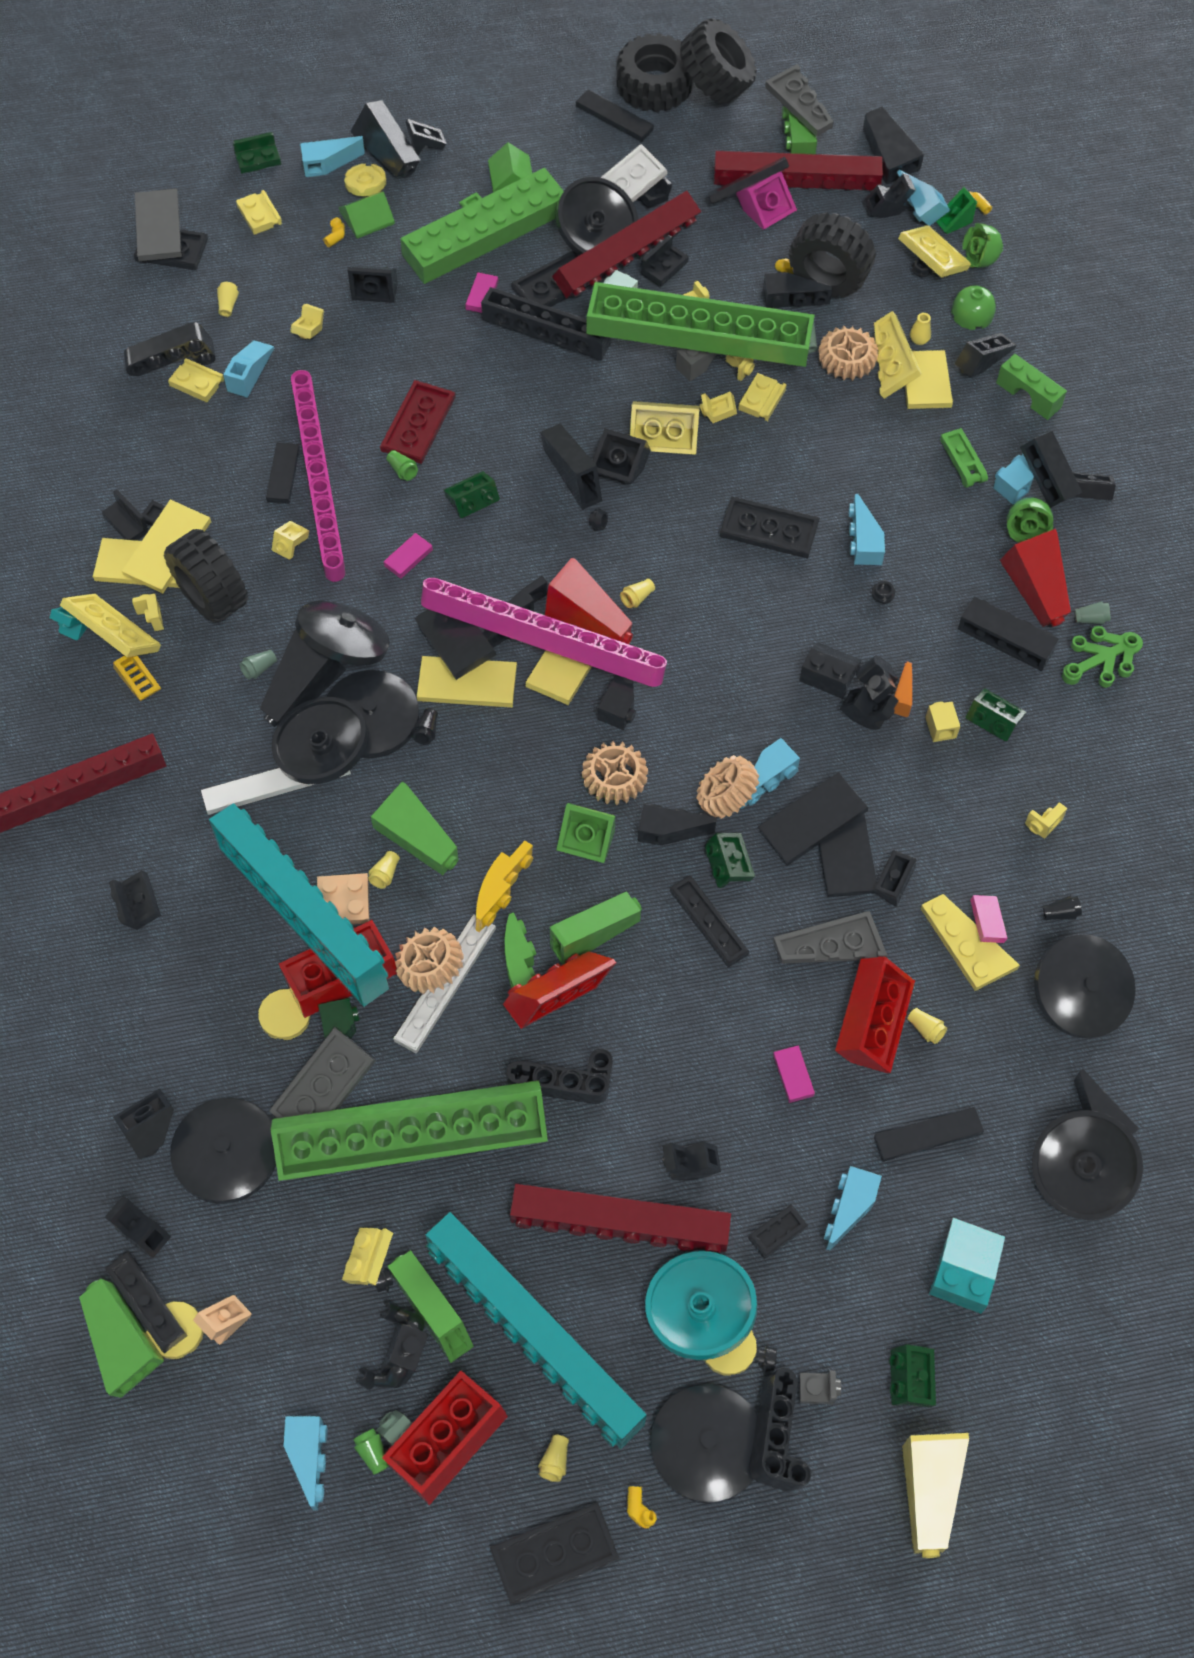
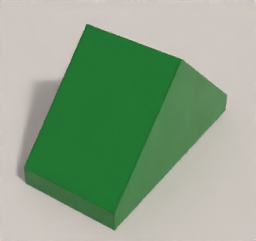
[936,187,977,234]

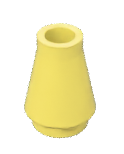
[217,282,239,317]
[910,313,931,345]
[620,579,655,608]
[368,851,400,889]
[907,1008,947,1044]
[538,1435,569,1482]

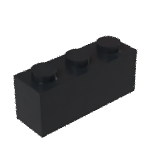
[1020,431,1082,508]

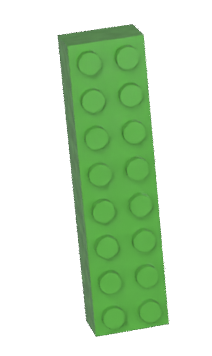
[401,168,564,284]

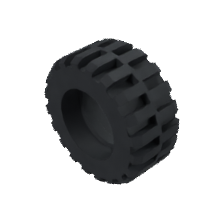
[680,19,757,103]
[616,33,693,112]
[788,213,876,298]
[164,529,248,623]

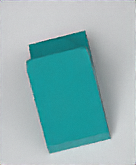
[49,607,88,640]

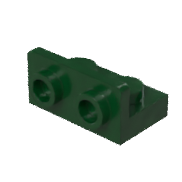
[233,132,282,174]
[444,471,500,518]
[966,688,1026,741]
[705,833,755,888]
[889,1344,936,1408]

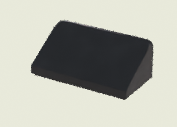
[1073,472,1116,500]
[873,850,916,907]

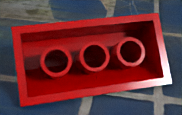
[279,920,397,1018]
[503,951,616,1029]
[835,956,915,1073]
[382,1371,508,1505]

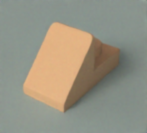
[193,1295,252,1344]

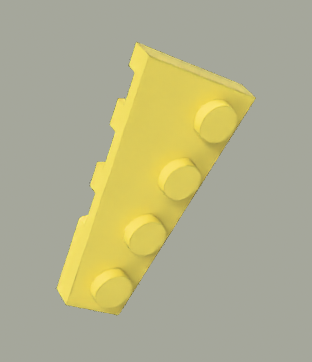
[874,311,922,398]
[921,894,1020,991]

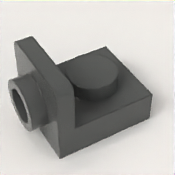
[799,1371,841,1404]

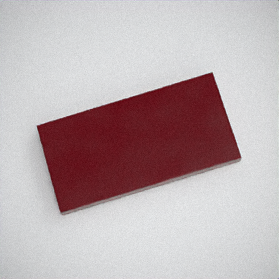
[380,380,456,464]

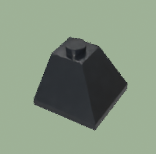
[113,1088,174,1160]

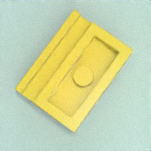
[236,190,282,235]
[168,358,224,402]
[738,373,787,421]
[342,1228,393,1285]

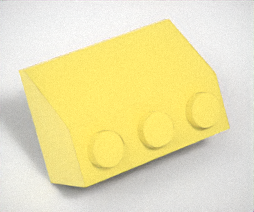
[630,401,700,454]

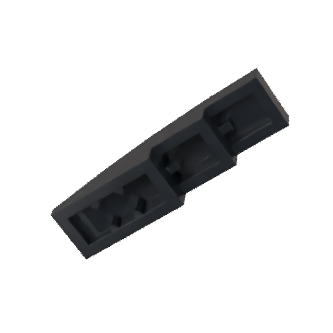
[483,576,548,648]

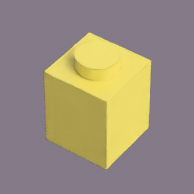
[925,702,960,742]

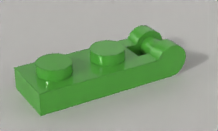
[940,428,988,488]

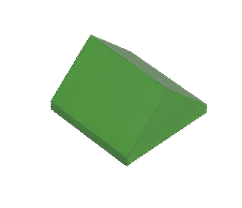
[488,142,532,193]
[339,192,395,238]
[557,803,615,863]

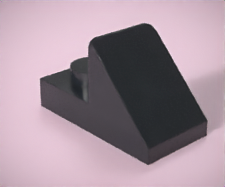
[405,119,447,156]

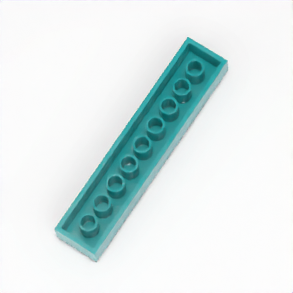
[209,803,389,1007]
[426,1212,647,1449]

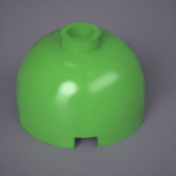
[963,223,1003,268]
[951,286,996,330]
[1007,497,1053,543]

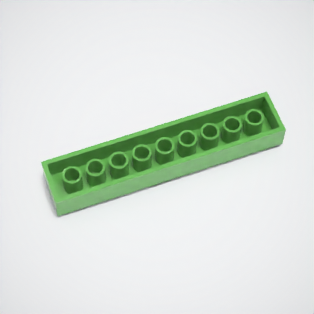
[587,282,814,367]
[271,1081,548,1181]

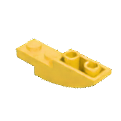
[476,841,533,933]

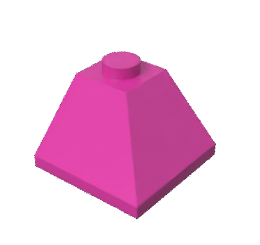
[736,171,797,229]

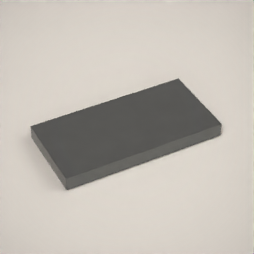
[135,189,182,261]
[269,1027,376,1118]

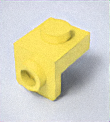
[291,304,324,339]
[700,392,737,423]

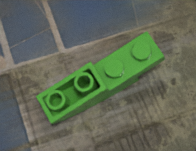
[505,913,536,988]

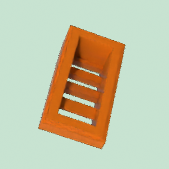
[894,662,912,717]

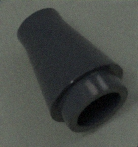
[412,708,438,745]
[1042,895,1082,921]

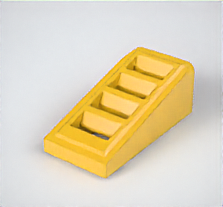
[113,655,161,702]

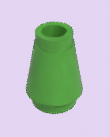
[387,450,418,481]
[353,1428,389,1475]

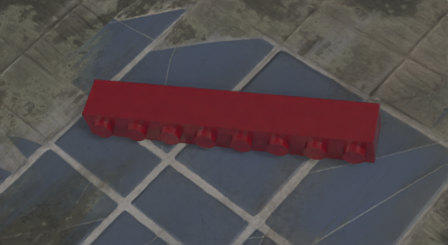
[714,151,883,190]
[552,190,701,298]
[0,733,167,833]
[510,1184,731,1254]

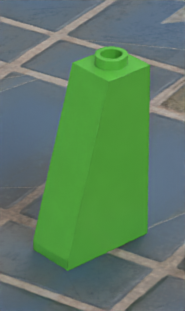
[371,782,458,876]
[550,891,642,965]
[388,1250,474,1363]
[79,1279,165,1398]

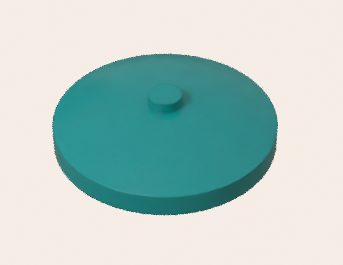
[645,1251,757,1360]

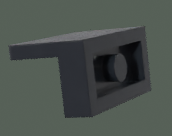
[102,489,148,541]

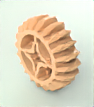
[819,326,878,381]
[582,741,648,805]
[696,755,759,819]
[395,927,464,994]

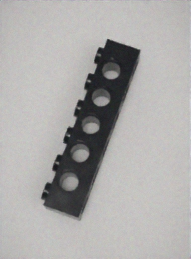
[481,287,610,361]

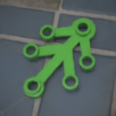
[1062,626,1143,688]

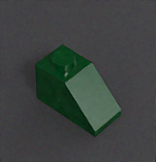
[319,998,360,1039]

